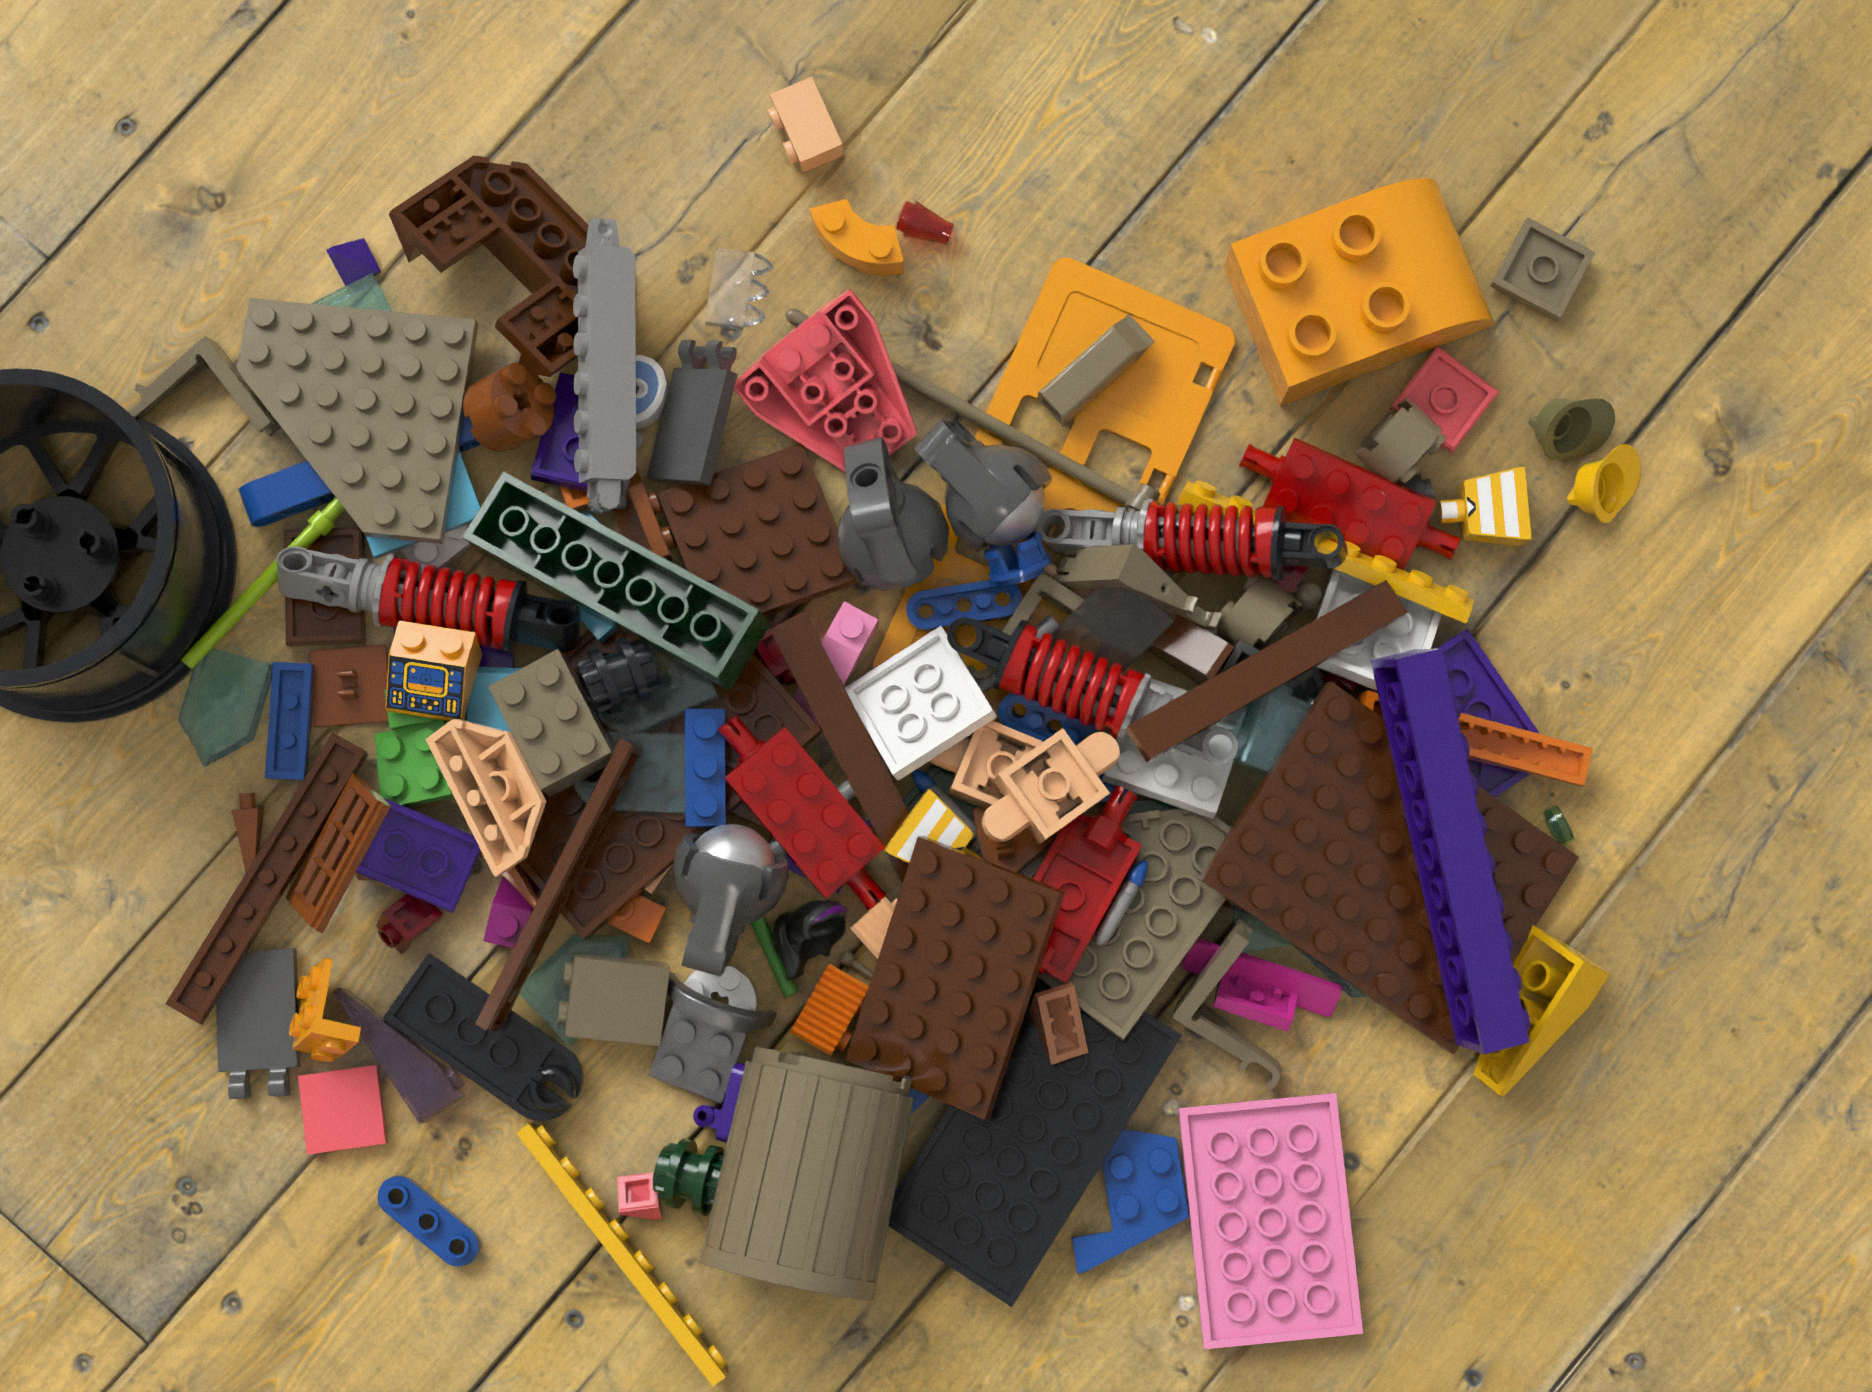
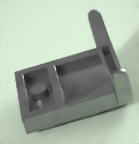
[648,972,777,1103]

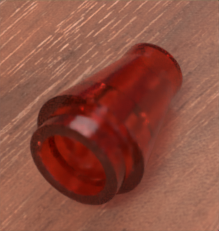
[895,201,954,245]

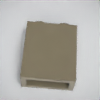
[557,952,670,1046]

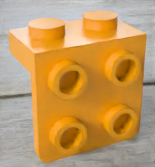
[289,957,361,1062]

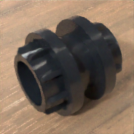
[577,637,661,715]

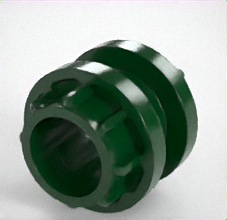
[653,1138,725,1216]

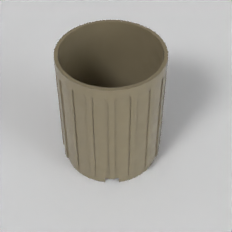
[699,1047,914,1300]

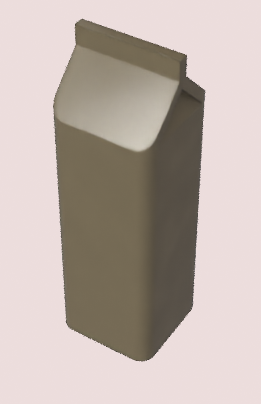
[1038,314,1155,426]

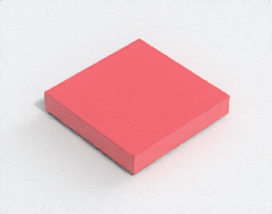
[1390,346,1499,454]
[298,1065,388,1155]

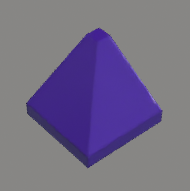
[326,238,381,289]

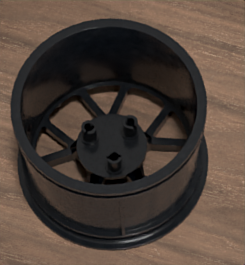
[0,368,237,723]

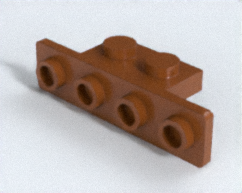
[612,465,676,563]

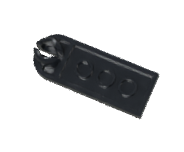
[383,953,584,1121]

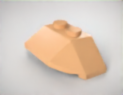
[425,719,547,877]

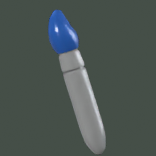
[911,769,978,840]
[1096,860,1148,945]

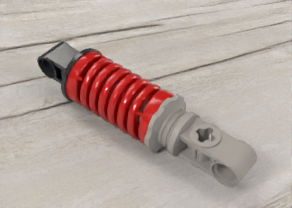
[1036,499,1348,581]
[277,546,580,654]
[947,617,1239,765]

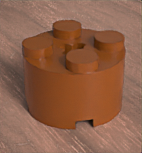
[463,363,556,452]

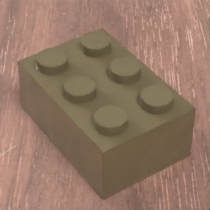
[488,649,615,797]

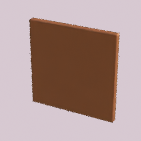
[309,644,389,728]

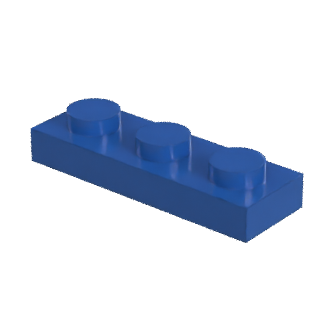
[265,662,315,781]
[684,709,726,828]

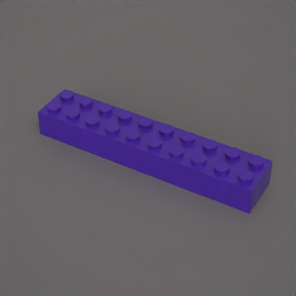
[1370,648,1530,1054]

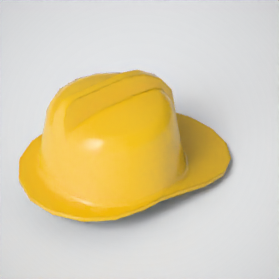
[1567,444,1641,523]

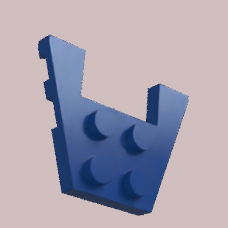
[1071,1129,1189,1274]

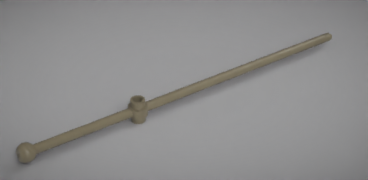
[786,308,1323,612]

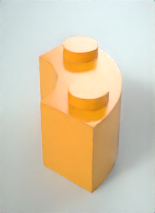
[810,199,904,276]

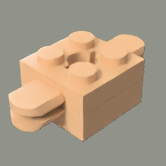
[929,721,1043,810]
[982,728,1120,844]

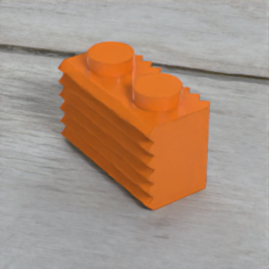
[790,964,869,1056]

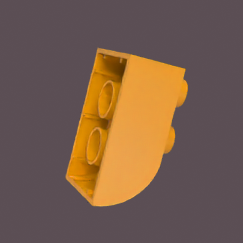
[1224,178,1494,407]

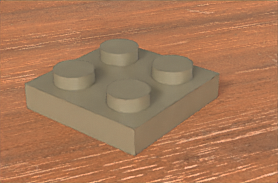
[1490,217,1595,322]

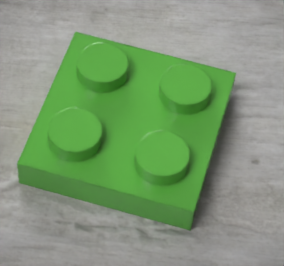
[375,719,454,808]

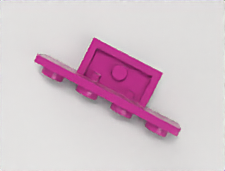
[1182,938,1342,1031]

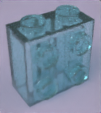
[1230,685,1315,775]

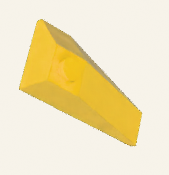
[1473,925,1610,1097]

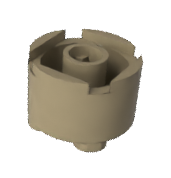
[1354,397,1446,484]
[1216,574,1303,651]

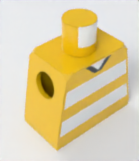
[1438,467,1532,546]
[885,788,984,863]

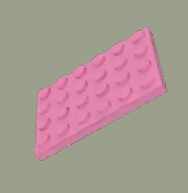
[1178,1093,1363,1349]

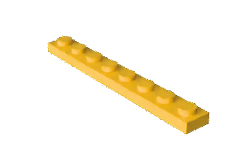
[1177,480,1474,623]
[516,1123,728,1387]

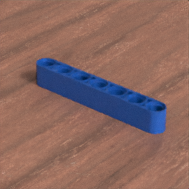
[238,415,481,527]

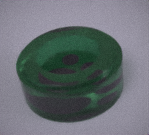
[1543,805,1574,845]

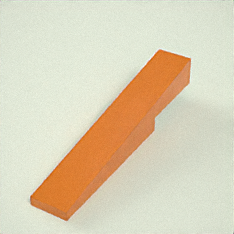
[1357,690,1593,786]

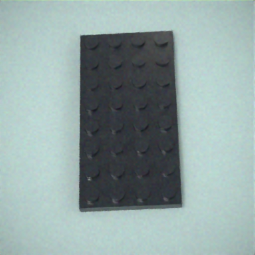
[888,979,1182,1307]

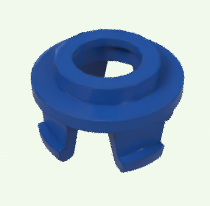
[984,531,1052,586]

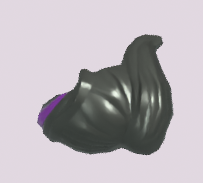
[771,899,847,980]

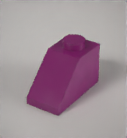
[483,871,542,948]

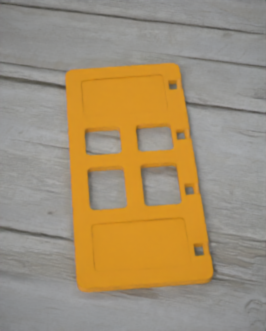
[873,257,1235,731]

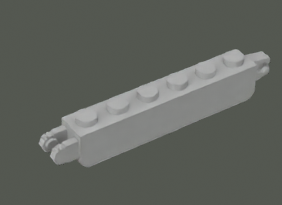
[573,218,636,514]

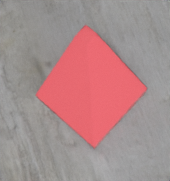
[617,1172,662,1220]

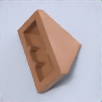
[1029,982,1088,1065]

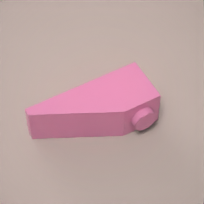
[794,601,879,725]

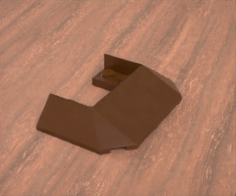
[389,155,588,377]

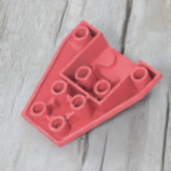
[734,289,918,472]

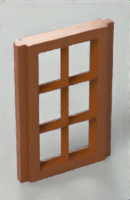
[286,773,391,933]

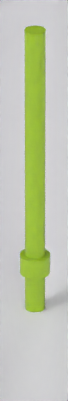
[181,497,345,669]

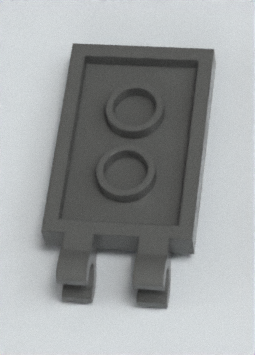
[646,340,738,486]
[216,948,301,1099]

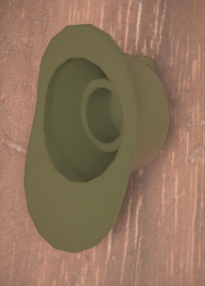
[1529,398,1615,460]

